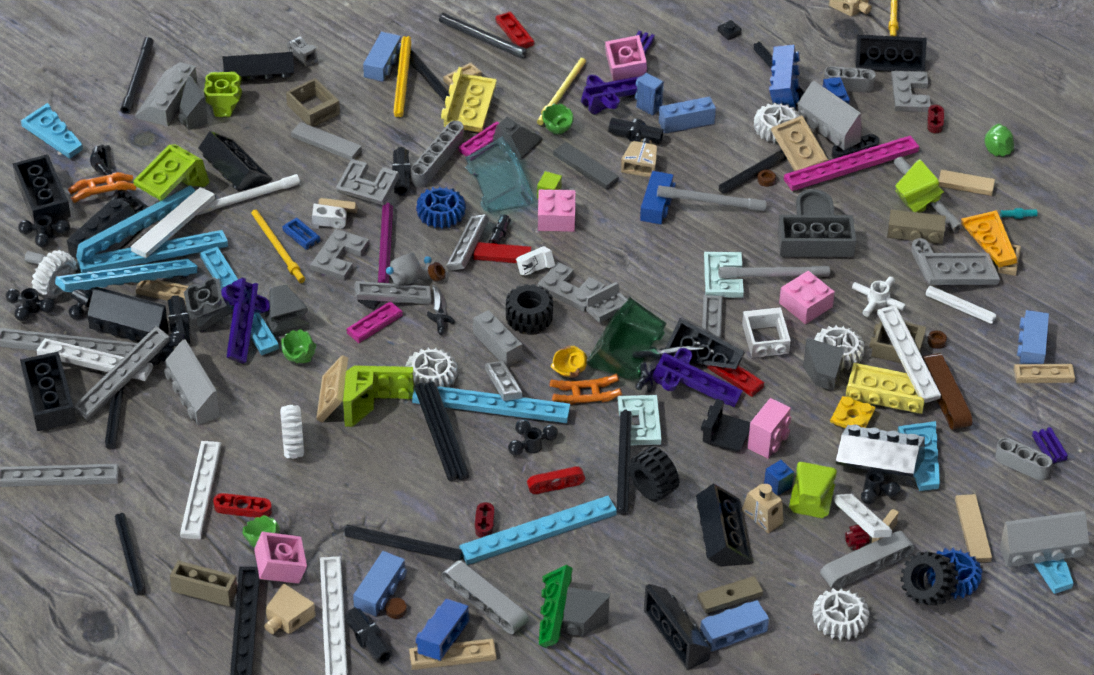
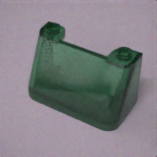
[587,297,667,381]

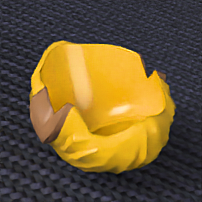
[551,345,587,378]

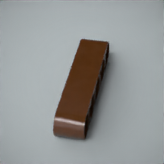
[922,353,972,430]

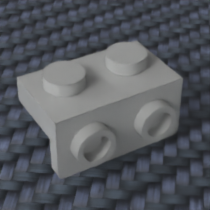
[586,282,630,323]

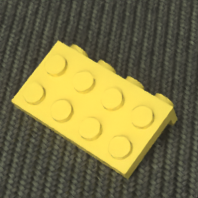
[441,67,497,132]
[845,363,925,414]

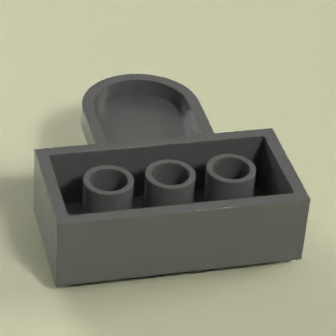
[778,189,856,257]

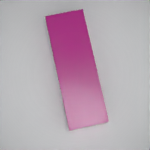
[458,121,499,160]
[346,302,403,343]

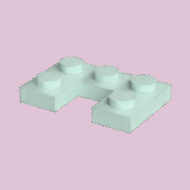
[704,252,744,298]
[618,395,661,445]

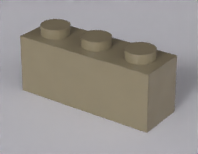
[887,209,946,244]
[170,560,237,607]

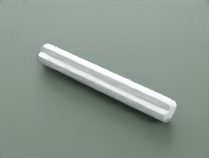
[926,286,996,324]

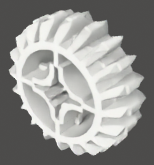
[754,102,800,143]
[32,250,78,299]
[814,325,865,371]
[406,347,458,389]
[280,405,304,459]
[812,587,870,641]

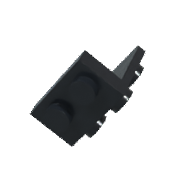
[701,399,750,452]

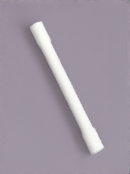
[196,174,300,216]

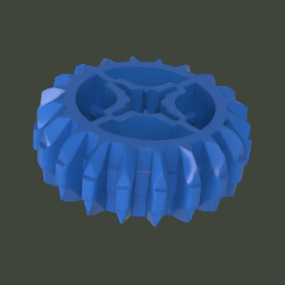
[416,186,466,229]
[926,547,982,599]

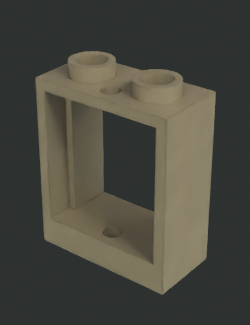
[286,78,340,127]
[869,320,926,363]

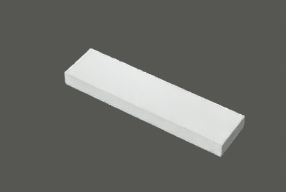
[833,494,892,538]

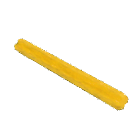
[393,36,412,117]

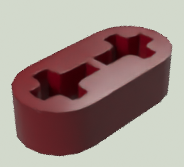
[927,105,944,134]
[475,502,494,538]

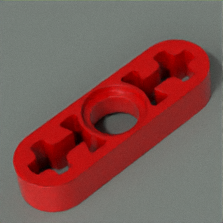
[527,466,585,494]
[213,493,272,518]

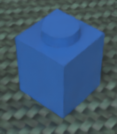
[764,460,794,496]

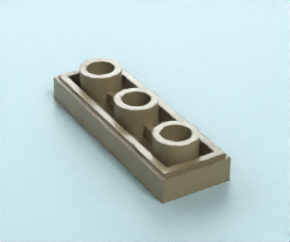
[697,576,763,613]

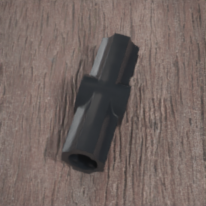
[608,117,664,144]
[392,147,411,196]
[168,295,191,345]
[345,607,393,664]

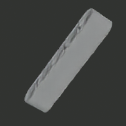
[411,121,464,188]
[820,531,915,590]
[442,560,529,634]

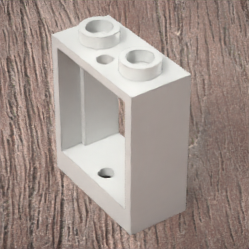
[742,308,791,358]

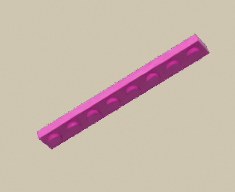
[784,135,919,191]

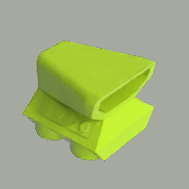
[204,72,242,117]
[895,159,944,213]
[789,462,837,518]

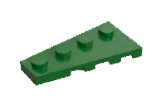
[539,565,573,648]

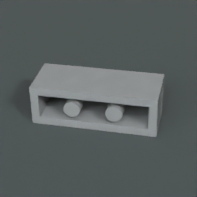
[473,310,522,368]

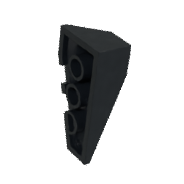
[665,318,745,369]

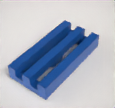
[282,217,320,250]

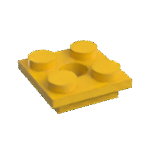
[830,396,876,429]

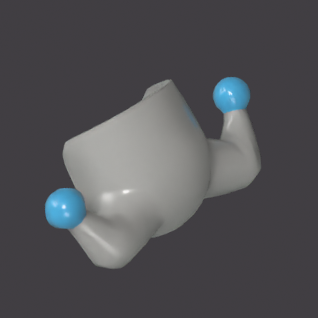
[386,253,432,285]

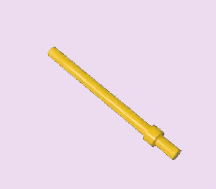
[888,0,899,36]
[251,209,305,283]

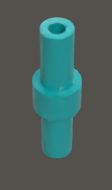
[1000,208,1038,219]

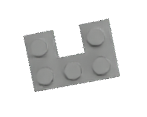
[891,71,931,112]
[335,159,400,205]
[311,229,369,281]
[537,262,605,312]

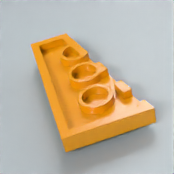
[961,210,1017,267]

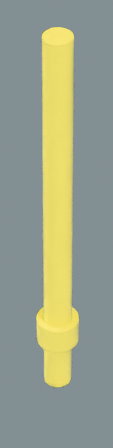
[537,58,586,125]

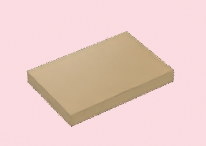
[771,116,828,171]
[316,355,348,423]

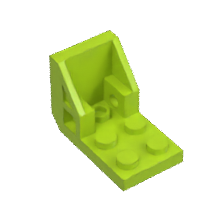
[133,144,210,201]
[343,365,414,427]

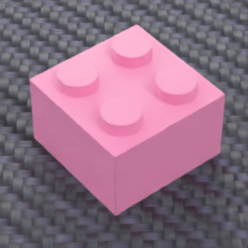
[605,35,647,81]
[538,190,575,232]
[779,271,835,324]
[748,398,792,458]
[254,532,307,584]

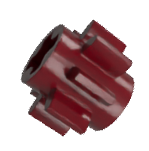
[845,525,870,550]

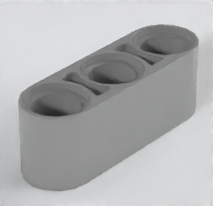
[824,66,876,93]
[995,438,1052,480]

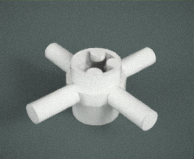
[852,276,906,317]

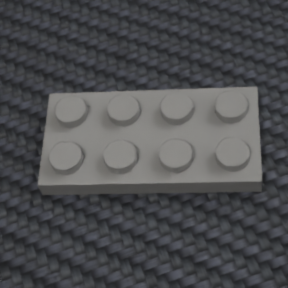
[918,253,1000,285]

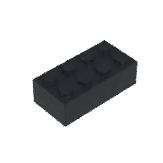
[12,154,71,224]
[20,351,76,431]

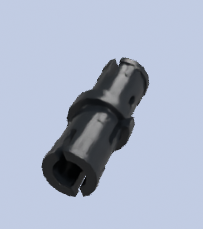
[488,214,511,244]

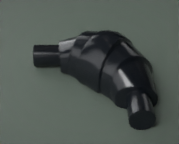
[90,144,113,175]

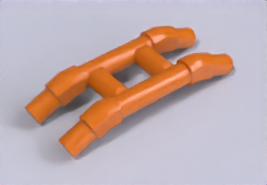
[68,172,136,204]
[549,374,622,405]

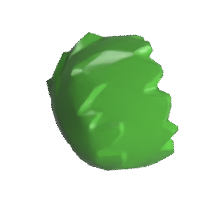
[542,103,574,134]
[984,124,1014,157]
[281,329,316,363]
[242,515,280,548]

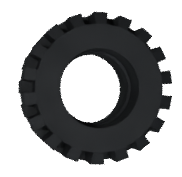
[506,284,553,334]
[628,446,680,502]
[900,551,959,606]

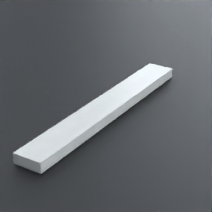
[320,556,347,675]

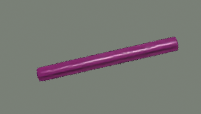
[378,202,393,283]

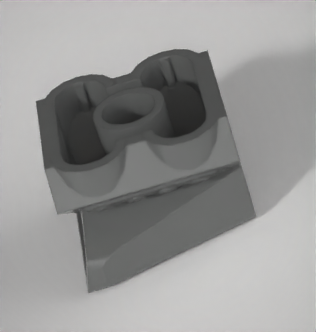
[184,277,233,332]
[264,285,309,337]

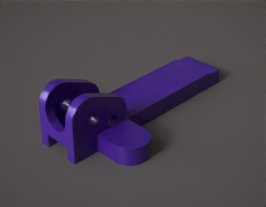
[581,75,642,114]
[221,277,270,364]
[652,348,743,407]

